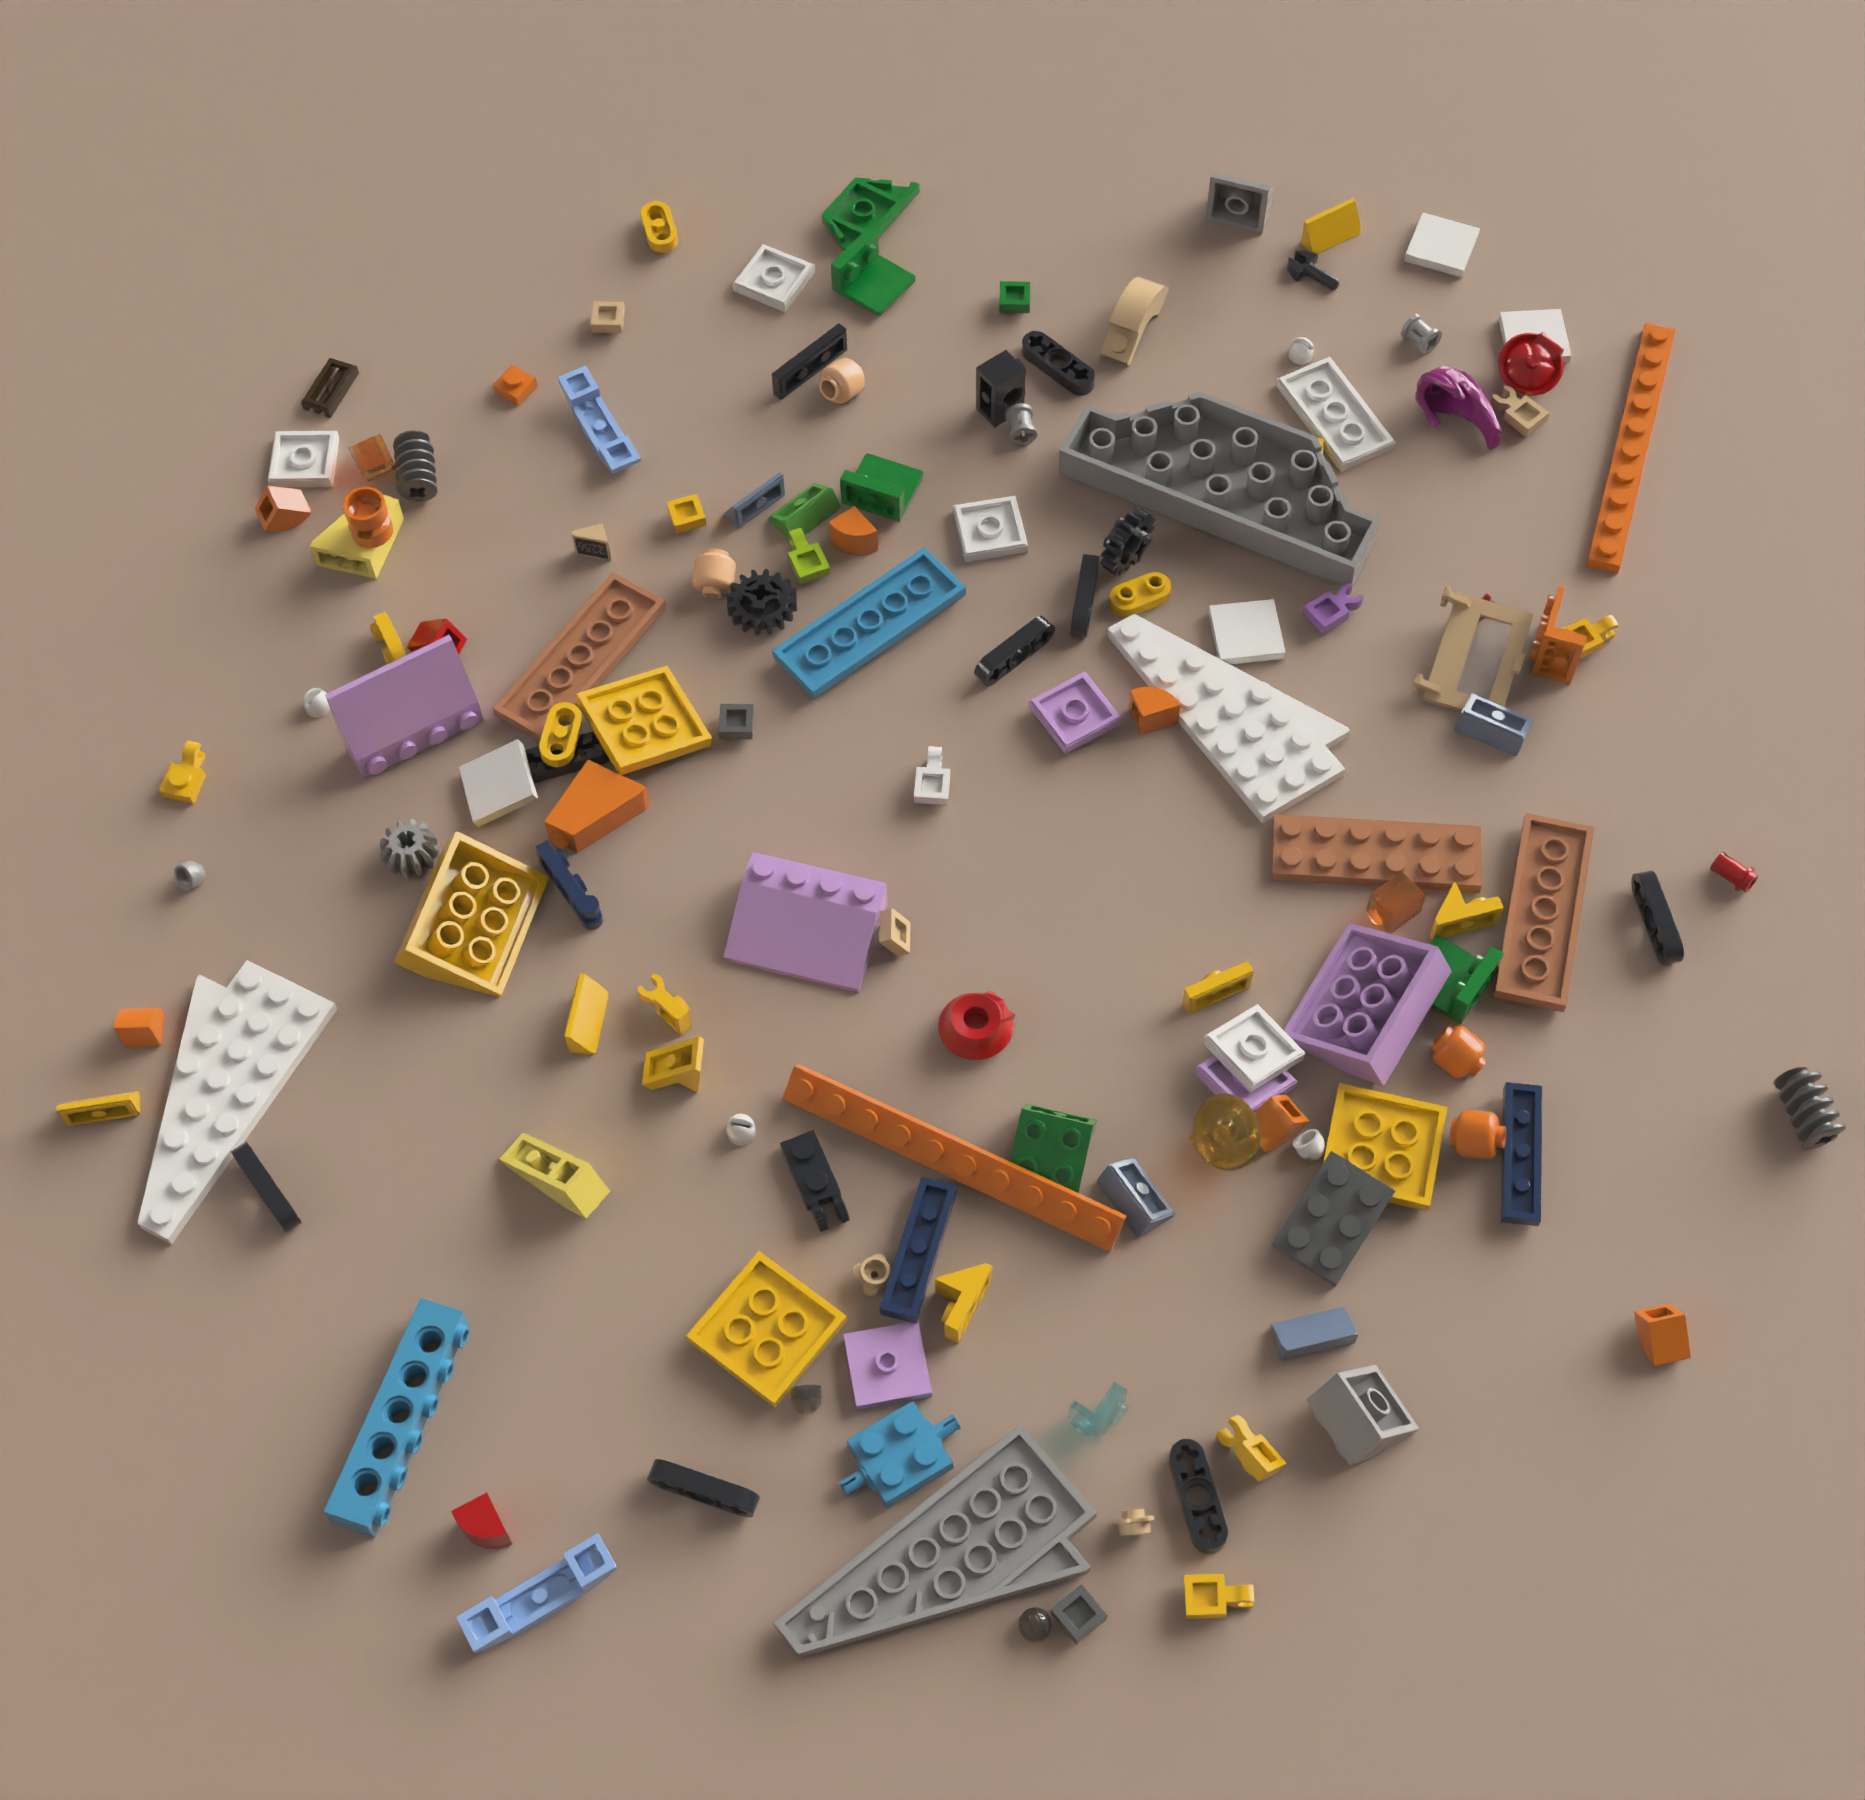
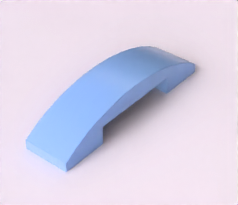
[557,366,641,474]
[456,1533,618,1654]

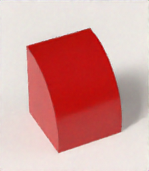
[407,618,467,655]
[451,1492,513,1549]

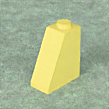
[310,495,404,579]

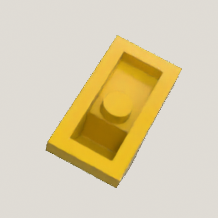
[1430,882,1504,940]
[642,1036,704,1092]
[935,1263,993,1343]

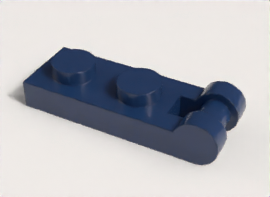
[535,840,603,930]

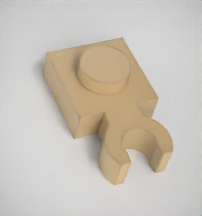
[1490,385,1549,437]

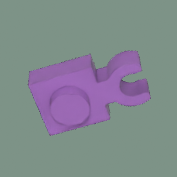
[1302,583,1364,635]

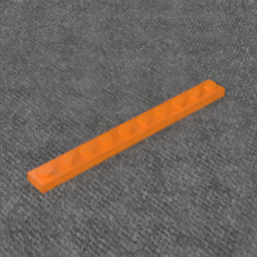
[1586,322,1676,574]
[782,1064,1127,1252]

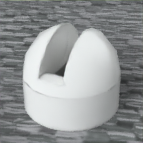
[1288,337,1314,365]
[303,688,330,718]
[726,1114,756,1146]
[1293,1129,1326,1161]

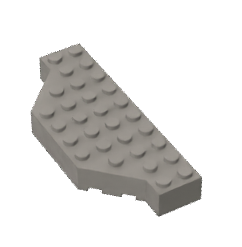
[1059,392,1381,586]

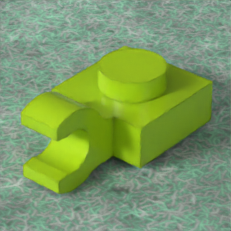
[788,528,830,585]

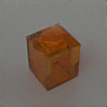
[1366,872,1426,934]

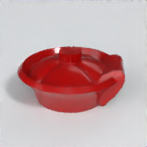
[1498,332,1564,396]
[938,991,1015,1060]

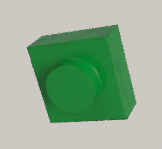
[999,281,1030,313]

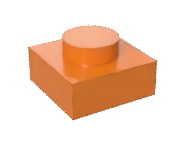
[493,365,538,406]

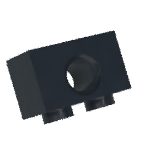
[976,350,1026,428]

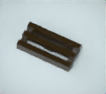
[301,358,359,418]

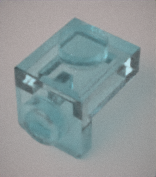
[1068,1381,1129,1439]

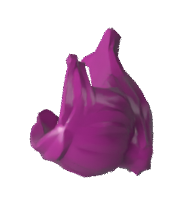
[1415,366,1503,450]

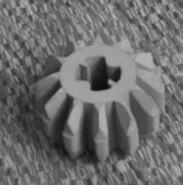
[379,818,439,879]

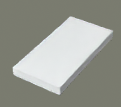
[1276,357,1396,472]

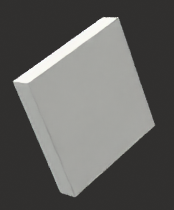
[1404,213,1480,278]
[733,244,815,313]
[1498,309,1572,363]
[268,431,339,488]
[953,496,1028,563]
[1209,599,1286,665]
[459,739,538,827]
[1203,1004,1305,1093]

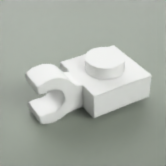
[914,746,950,805]

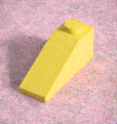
[499,1132,610,1219]

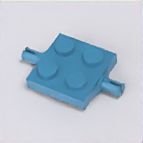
[839,1401,961,1508]

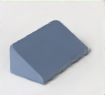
[723,472,785,529]
[1455,694,1534,756]
[1097,1157,1175,1237]
[1271,1307,1358,1361]

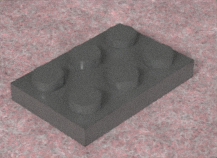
[1271,1151,1395,1287]

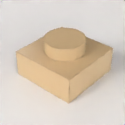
[590,301,625,333]
[877,908,910,956]

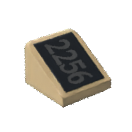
[571,523,612,560]

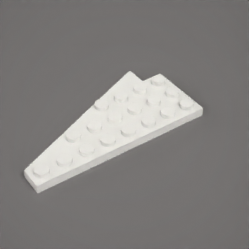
[1107,614,1350,823]
[137,960,338,1245]

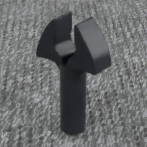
[1287,250,1340,290]

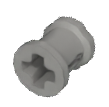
[1400,314,1442,354]
[1005,403,1037,446]

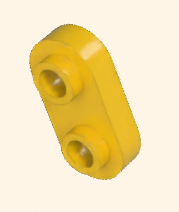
[640,201,678,253]
[1109,572,1171,617]
[369,612,406,664]
[539,702,582,767]

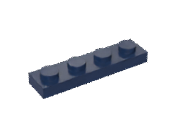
[1501,1082,1542,1226]
[879,1177,957,1324]

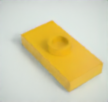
[1182,961,1254,1014]

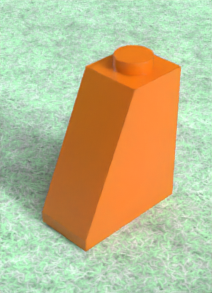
[544,760,650,853]

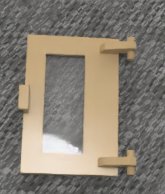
[1411,586,1534,712]

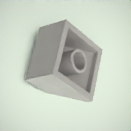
[1205,173,1275,234]
[1306,1365,1419,1465]

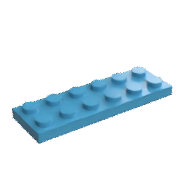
[772,547,966,699]

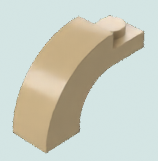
[1099,277,1169,366]

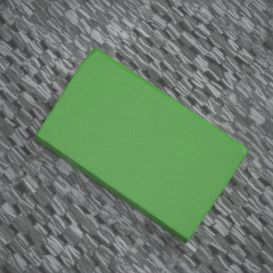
[768,483,840,540]

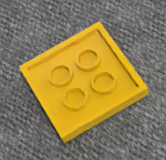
[576,666,712,775]
[1323,1083,1448,1212]
[686,1251,847,1408]

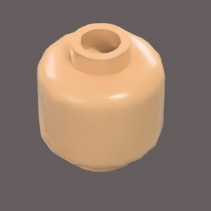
[819,358,865,404]
[692,549,736,599]

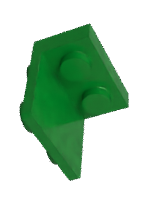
[831,228,915,316]
[840,453,923,522]
[1430,935,1504,1024]
[1010,1103,1097,1193]

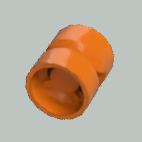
[342,486,393,548]

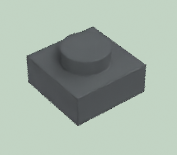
[718,704,755,739]
[1051,1584,1108,1645]

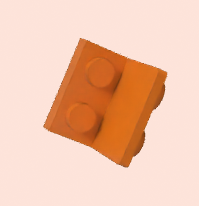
[1529,585,1587,685]

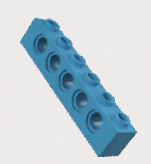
[323,1298,470,1537]

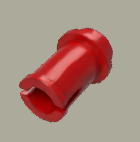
[1710,851,1758,893]

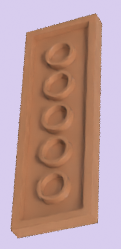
[493,572,666,741]
[1493,813,1594,1012]
[1272,814,1483,893]

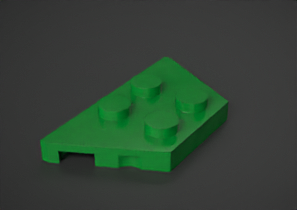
[822,177,920,251]

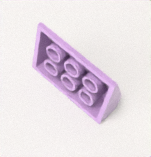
[325,635,484,779]
[723,852,887,993]
[1283,923,1452,1086]

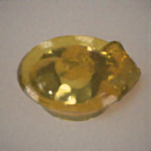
[1188,1093,1261,1171]

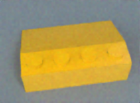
[393,831,549,997]

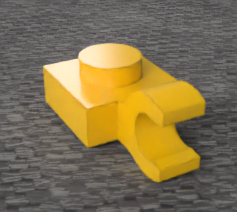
[1562,615,1619,659]
[159,741,206,804]
[637,973,692,1036]
[1216,1415,1287,1482]
[1184,1574,1254,1619]

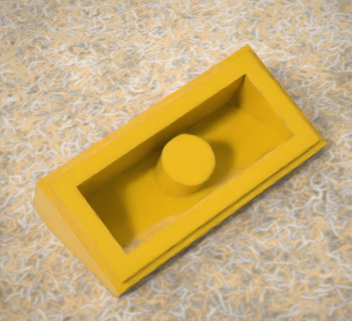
[1301,198,1361,254]
[564,973,609,1055]
[56,1091,140,1126]

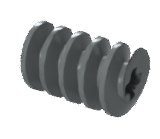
[393,430,438,502]
[1773,1067,1846,1150]

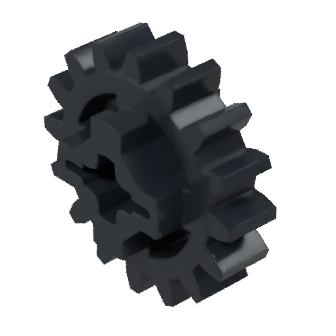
[1100,507,1155,575]
[726,569,797,636]

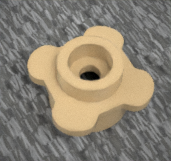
[852,1254,891,1297]
[1113,1508,1154,1536]

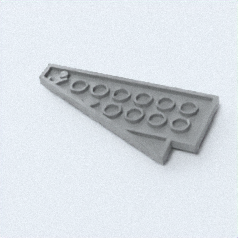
[774,1424,1097,1658]

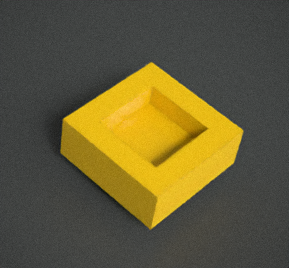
[666,494,707,534]

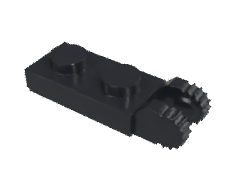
[780,1130,850,1232]

